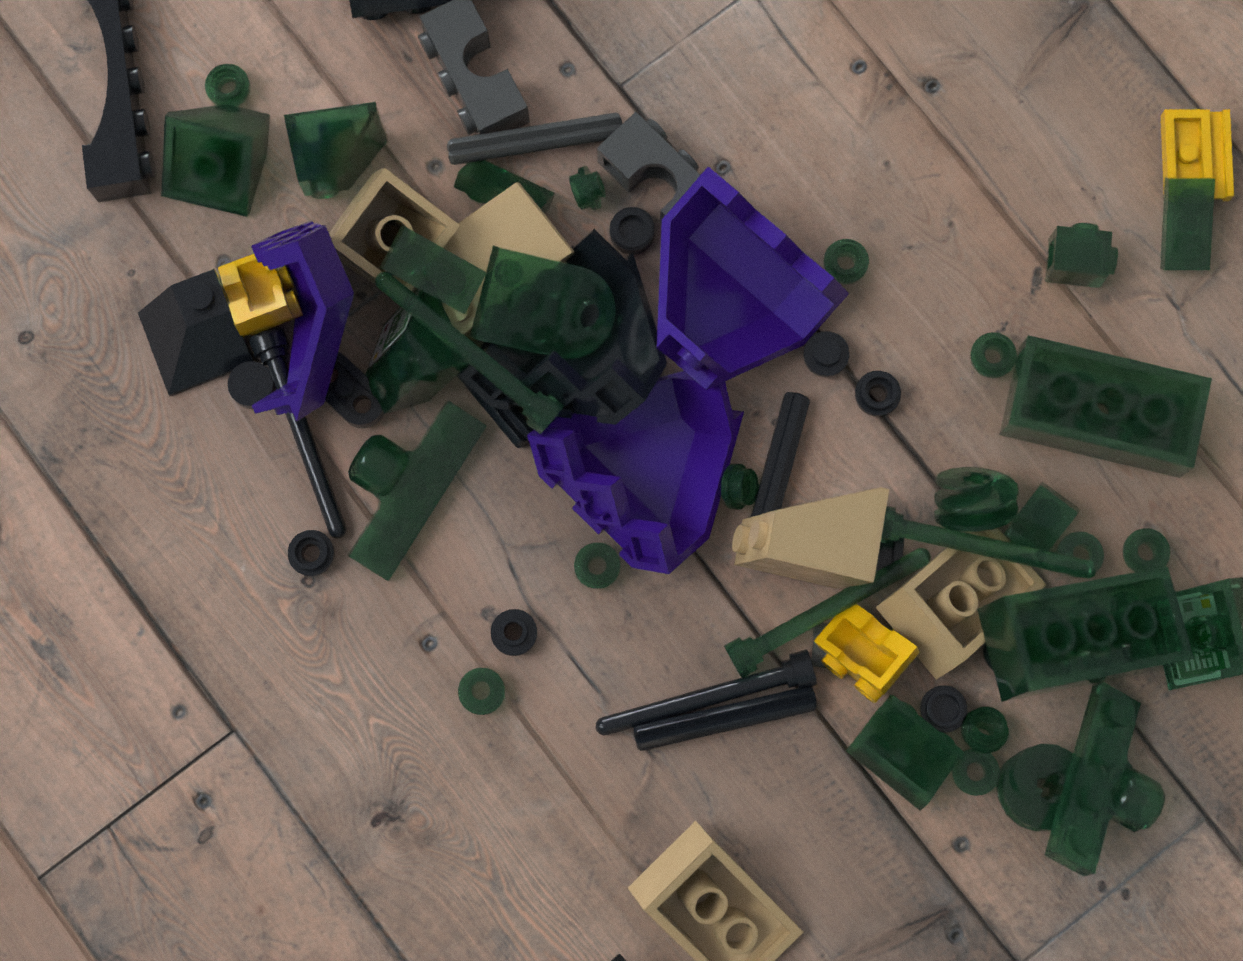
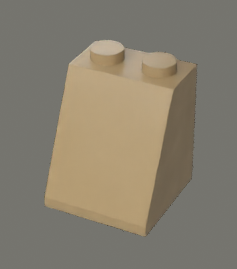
[329,167,460,300]
[732,487,889,589]

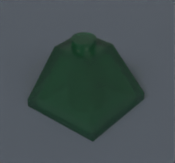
[284,102,388,199]
[161,104,270,217]

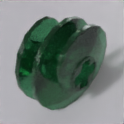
[934,467,1019,532]
[996,744,1089,832]

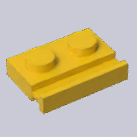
[1160,109,1234,201]

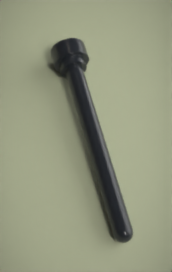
[249,327,347,538]
[595,649,817,736]

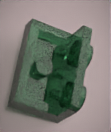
[845,695,966,811]

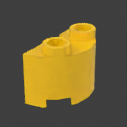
[218,254,303,337]
[814,599,920,704]

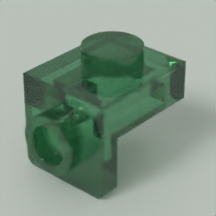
[1004,481,1080,561]

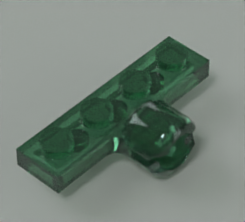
[347,401,487,581]
[1044,682,1165,877]

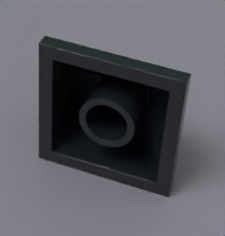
[138,269,254,396]

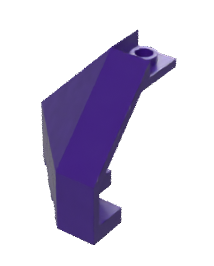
[657,167,849,390]
[251,221,354,422]
[527,371,744,574]

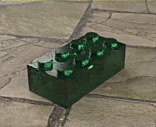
[999,335,1212,478]
[977,566,1194,702]

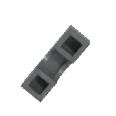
[418,0,530,135]
[597,112,700,225]

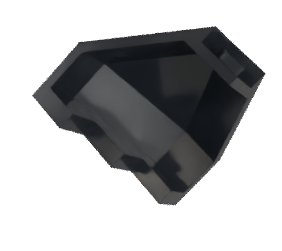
[458,229,668,425]

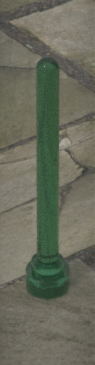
[375,272,564,435]
[880,506,1097,579]
[724,548,931,678]

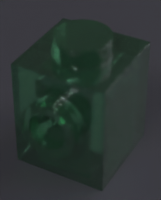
[1045,223,1118,288]

